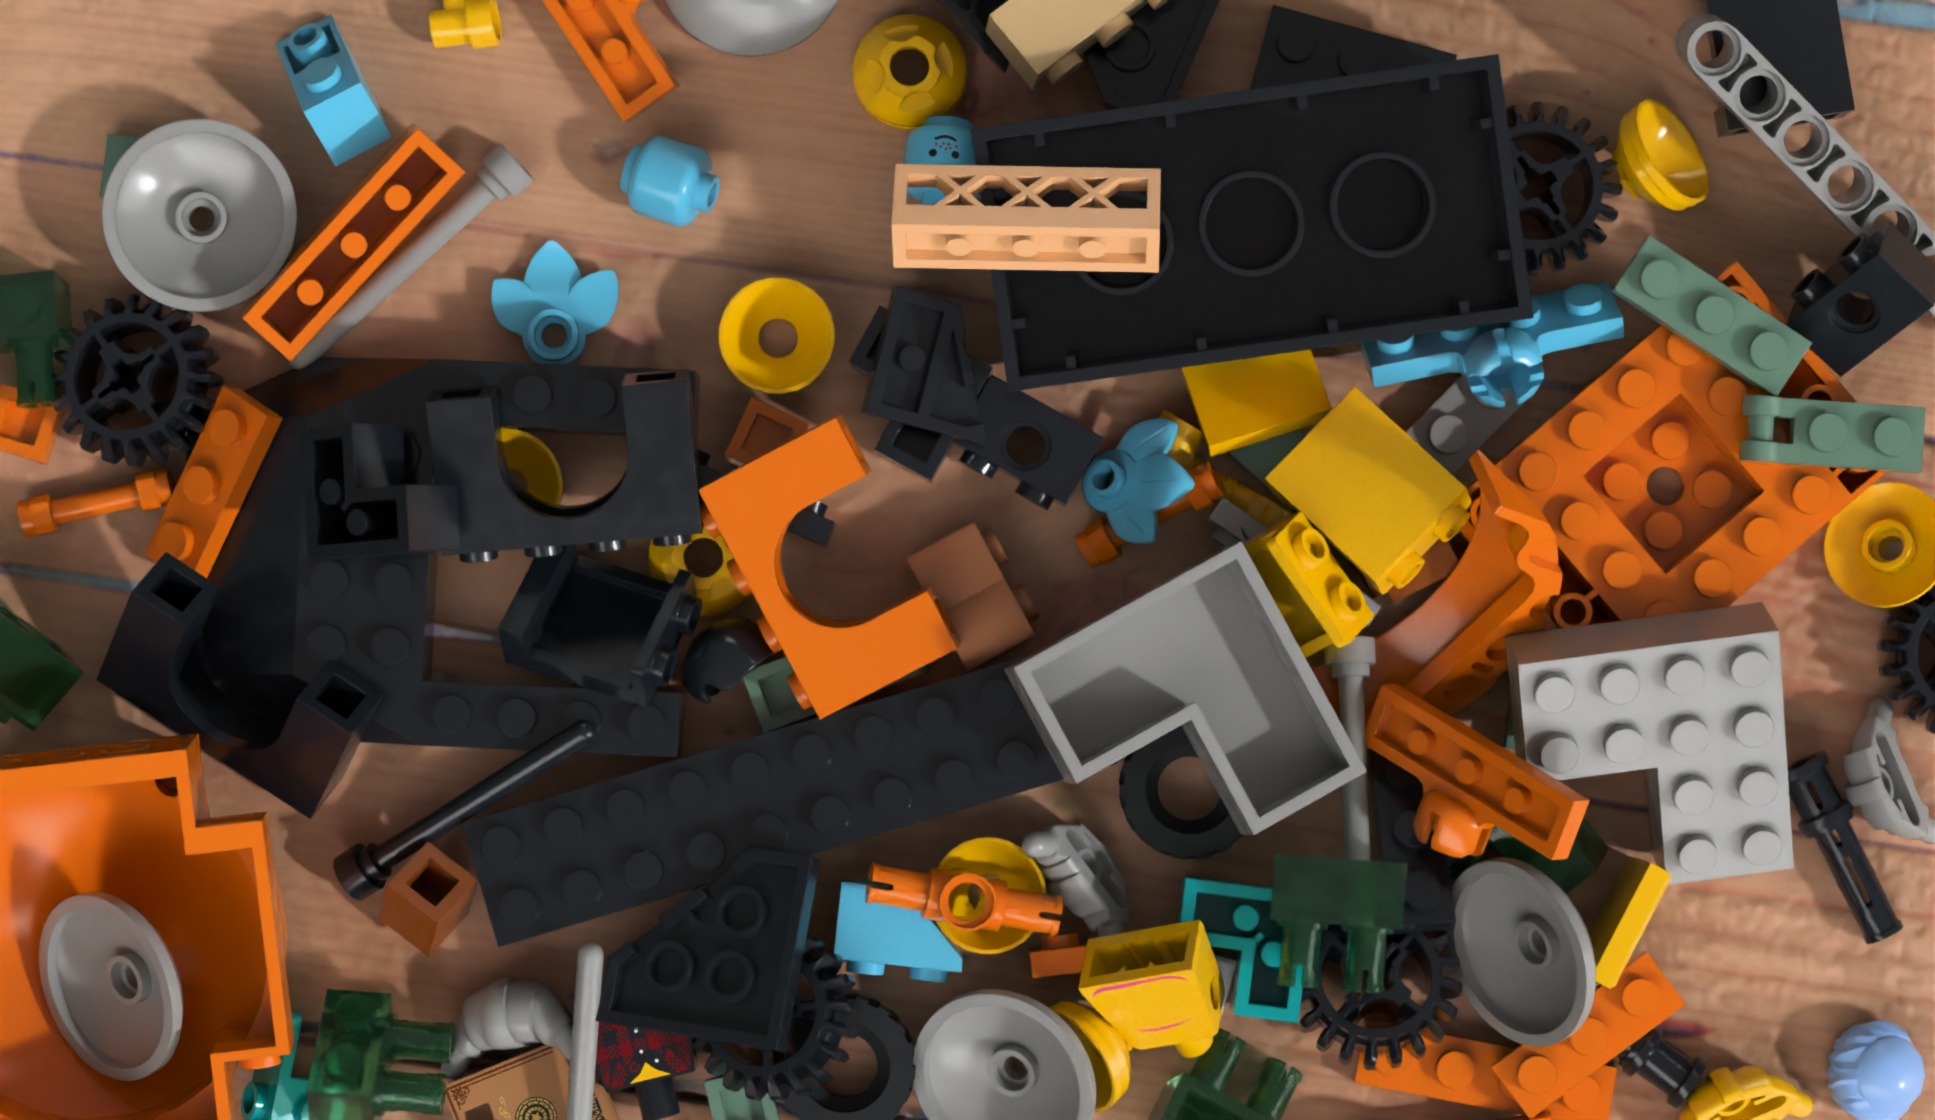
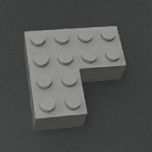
[1004,541,1367,835]
[1505,602,1794,885]

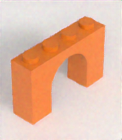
[698,414,961,719]

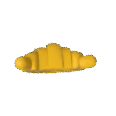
[1677,1065,1813,1120]

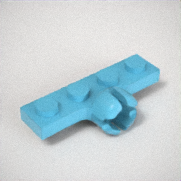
[1360,281,1625,407]

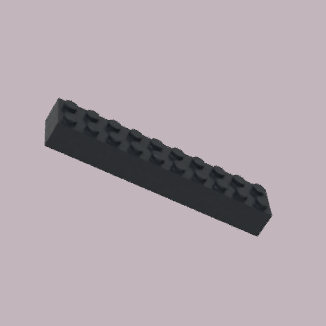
[462,655,1118,947]

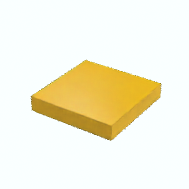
[1180,350,1332,457]
[1588,856,1672,989]

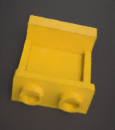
[1265,387,1472,595]
[1243,510,1375,658]

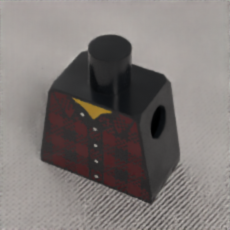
[566,985,698,1120]

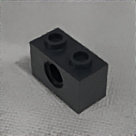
[1786,222,1935,377]
[954,375,1104,511]

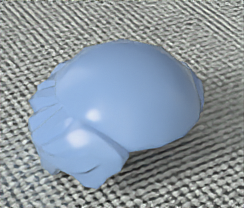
[1826,1020,1926,1120]

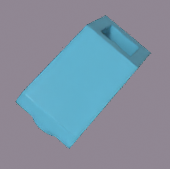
[275,15,392,166]
[834,879,963,982]

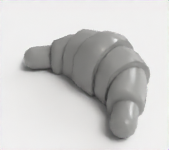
[1844,697,1935,844]
[1022,822,1129,937]
[441,976,573,1080]

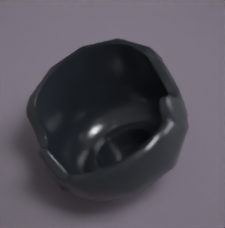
[681,615,781,704]

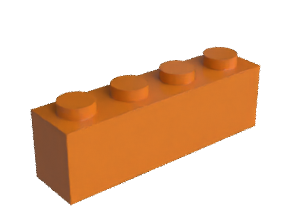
[240,122,465,361]

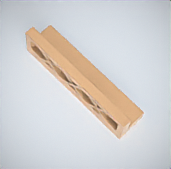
[891,164,1161,273]

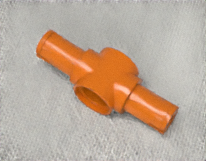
[865,862,1063,937]

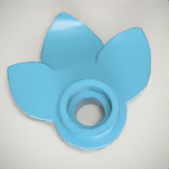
[491,240,619,365]
[1082,418,1195,544]

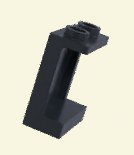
[1702,0,1855,138]
[498,544,702,707]

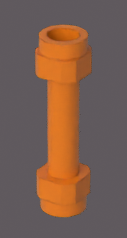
[1075,461,1226,568]
[17,467,175,538]

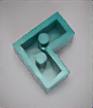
[1176,875,1314,1023]

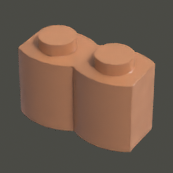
[906,522,1039,671]

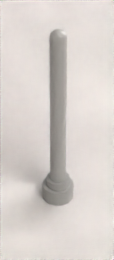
[288,143,535,369]
[1324,636,1376,947]
[566,942,604,1120]

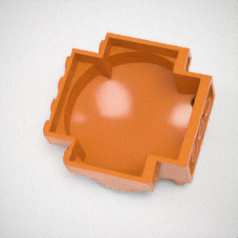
[0,733,295,1120]

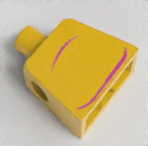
[1078,919,1225,1058]

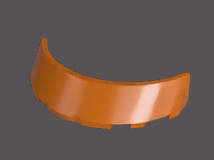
[1311,449,1563,728]

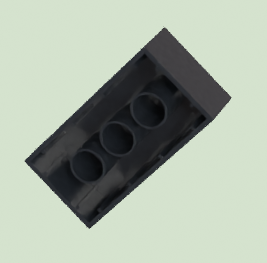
[971,54,1533,392]

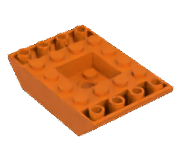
[1459,261,1888,631]

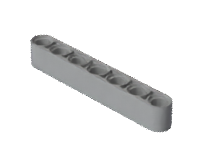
[1674,13,1935,320]

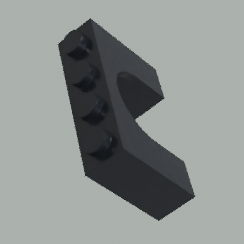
[425,368,704,563]
[96,552,384,819]

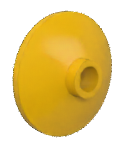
[1824,482,1935,608]

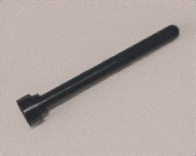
[333,719,596,901]

